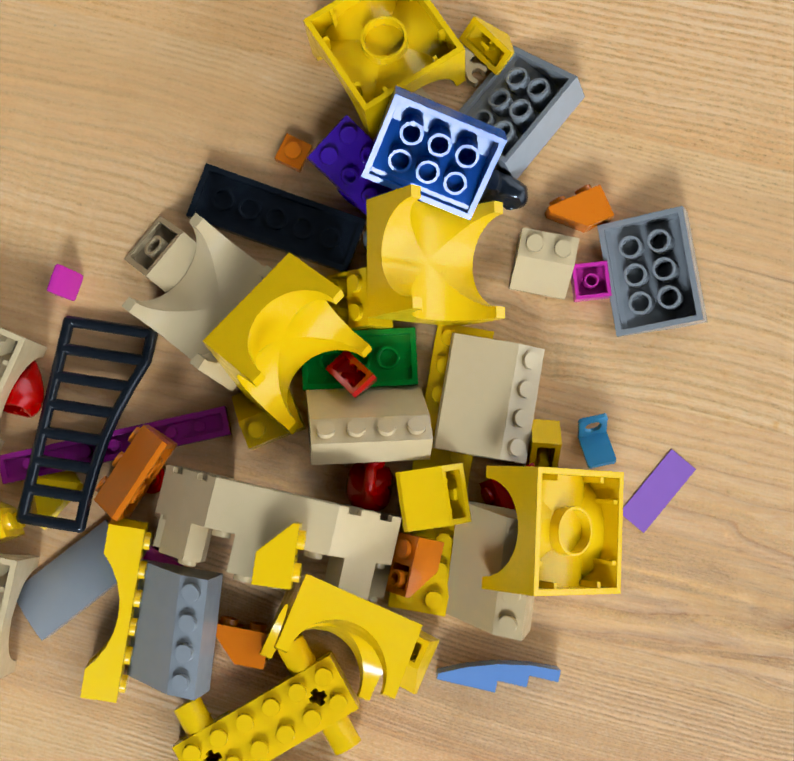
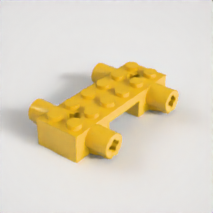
[172,635,361,761]

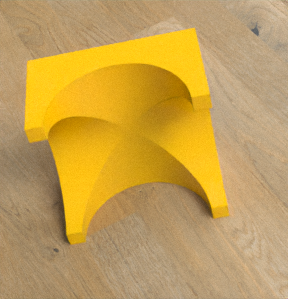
[303,0,465,139]
[366,184,505,326]
[203,252,372,435]
[482,466,624,596]
[259,574,423,701]

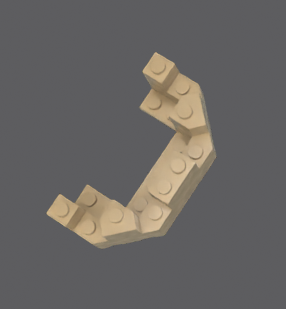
[153,465,402,602]

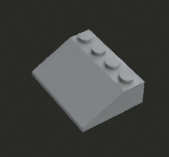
[458,46,585,179]
[597,206,708,337]
[127,559,223,700]

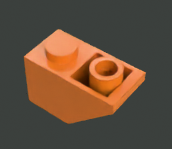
[544,184,614,233]
[386,532,444,598]
[216,616,269,670]

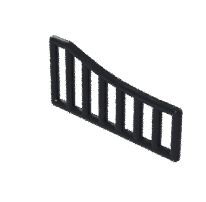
[16,316,158,533]

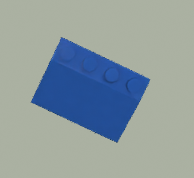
[361,86,507,220]

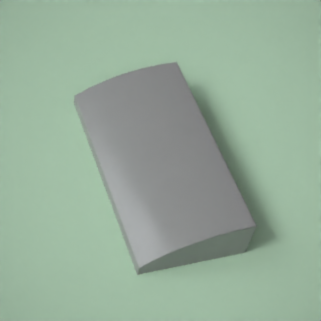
[17,520,117,641]

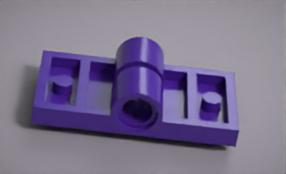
[306,115,423,216]

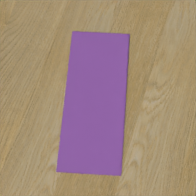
[623,449,696,533]

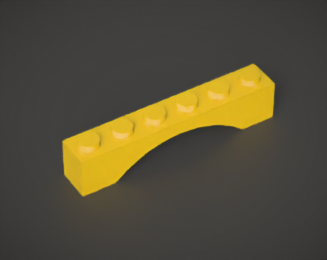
[80,519,152,703]

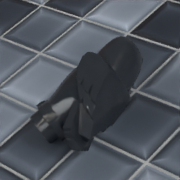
[478,168,528,210]

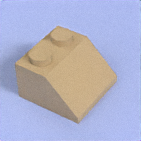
[124,216,196,293]
[509,227,580,300]

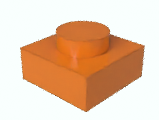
[275,133,313,173]

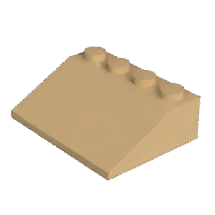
[432,333,545,464]
[306,386,433,465]
[446,501,535,641]

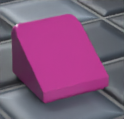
[47,264,83,301]

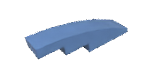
[436,660,561,693]

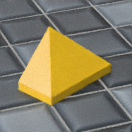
[458,16,514,75]
[32,471,84,530]

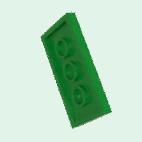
[302,327,418,391]

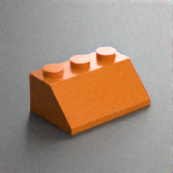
[94,425,178,522]

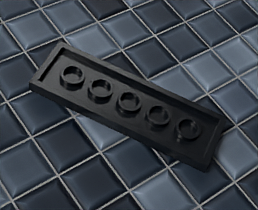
[186,163,366,273]

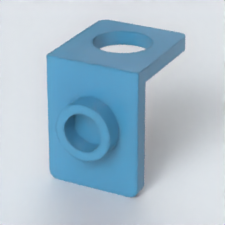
[577,413,616,469]

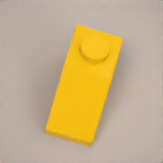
[526,419,562,468]

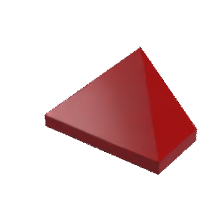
[325,350,377,398]

